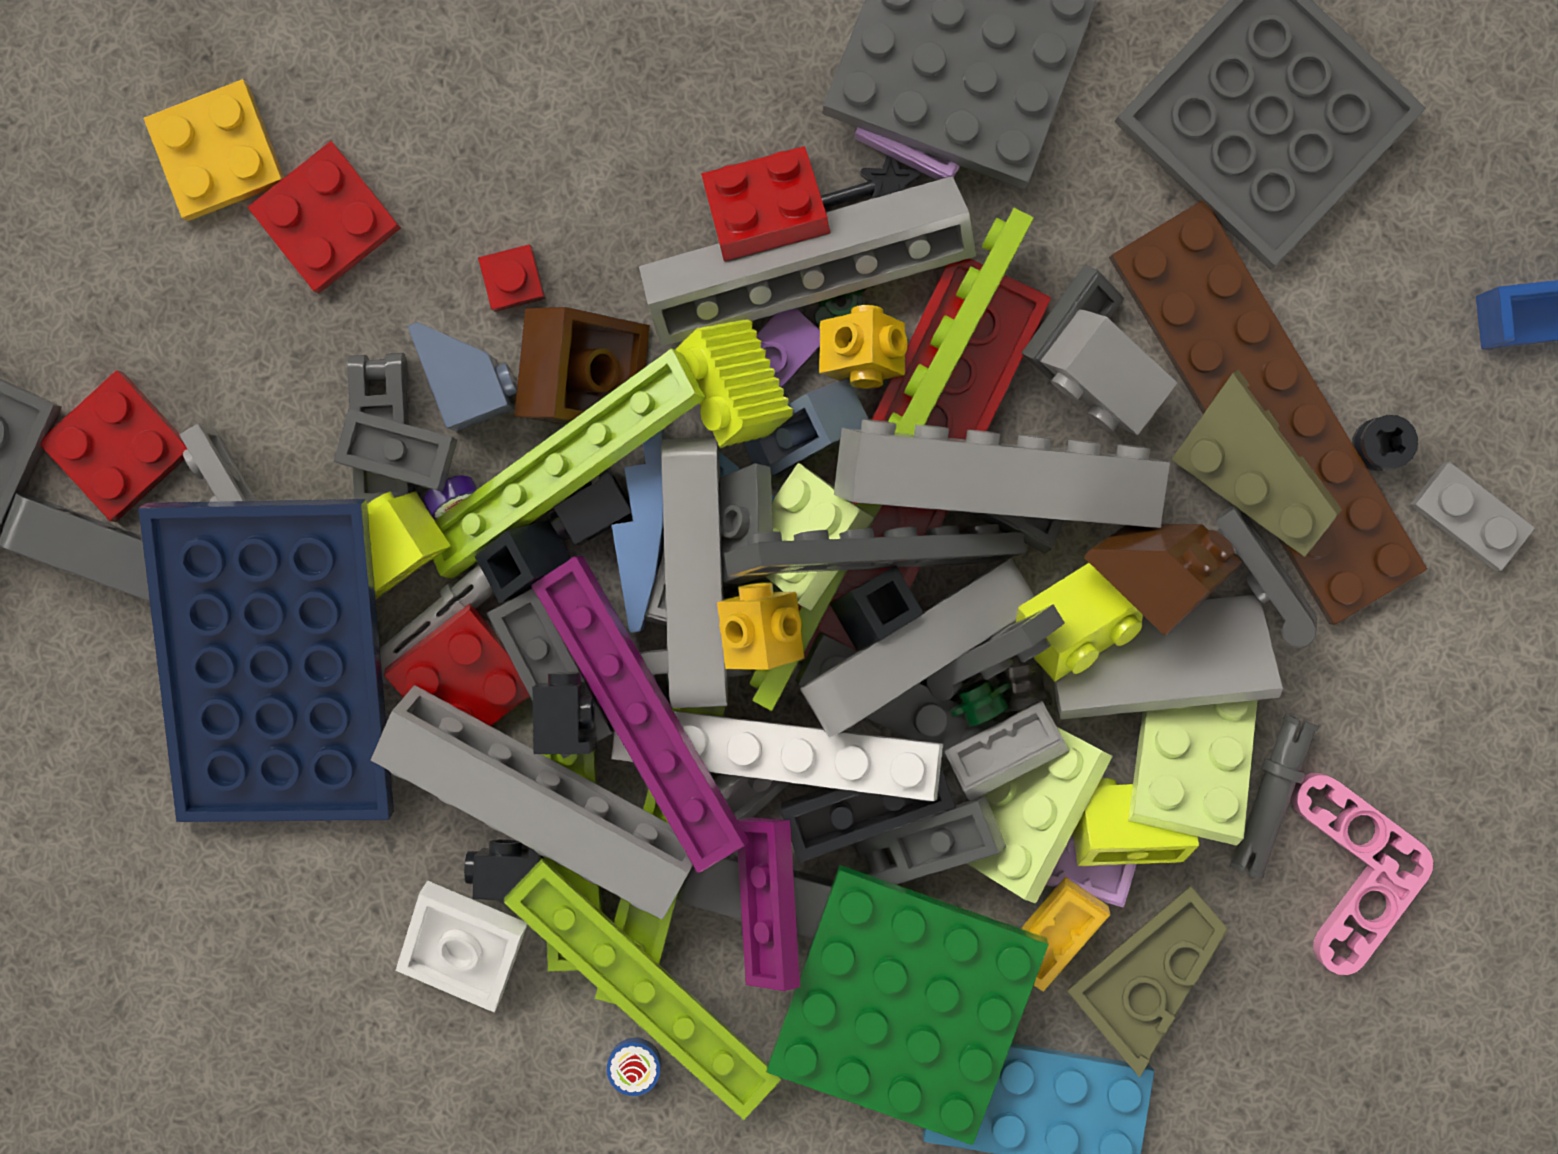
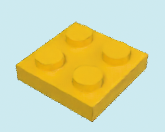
[143,79,284,221]

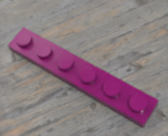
[531,556,750,873]

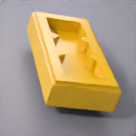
[1021,877,1110,992]

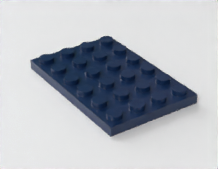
[138,499,394,822]

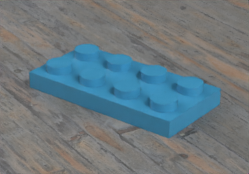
[923,1043,1154,1154]

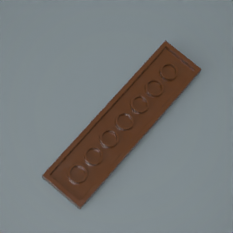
[1109,200,1428,625]

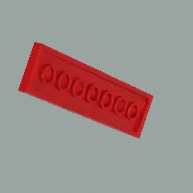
[798,258,1052,660]

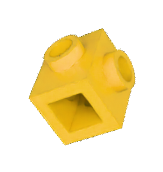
[819,305,908,389]
[717,583,804,670]

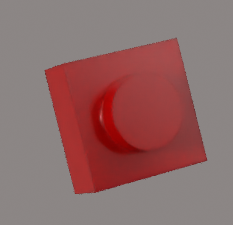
[478,244,546,312]

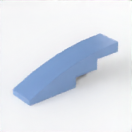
[612,429,665,633]

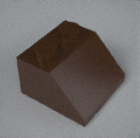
[514,307,650,424]
[1084,524,1242,636]

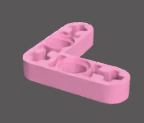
[1291,773,1433,975]

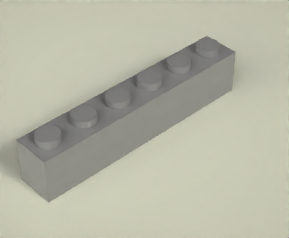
[639,176,976,347]
[834,419,1170,528]
[371,685,693,920]

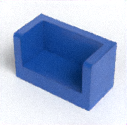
[1476,280,1558,349]

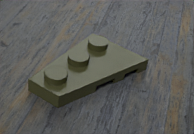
[1171,369,1342,557]
[1067,886,1228,1078]

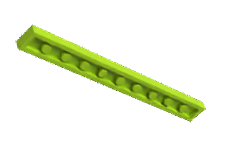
[749,207,1034,711]

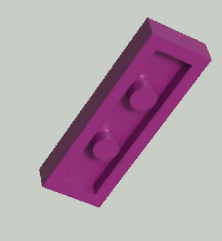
[737,817,800,991]

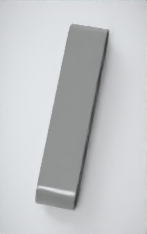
[661,437,728,708]
[800,557,1035,737]

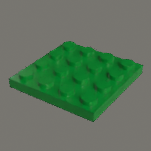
[766,865,1049,1145]

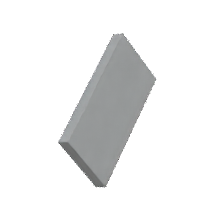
[1053,595,1283,720]

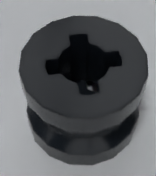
[1352,415,1418,471]

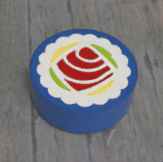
[607,1038,662,1096]

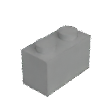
[1040,309,1177,435]

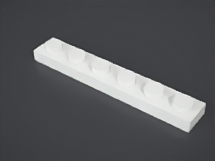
[611,711,943,801]

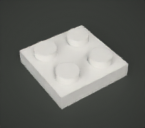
[395,881,528,1012]

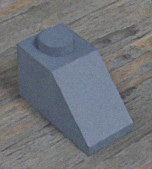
[407,322,517,432]
[743,378,868,477]

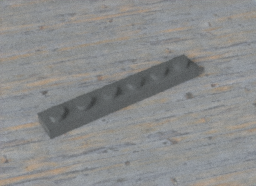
[724,524,1026,576]

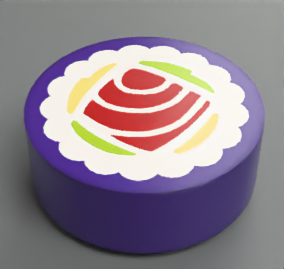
[423,475,477,520]

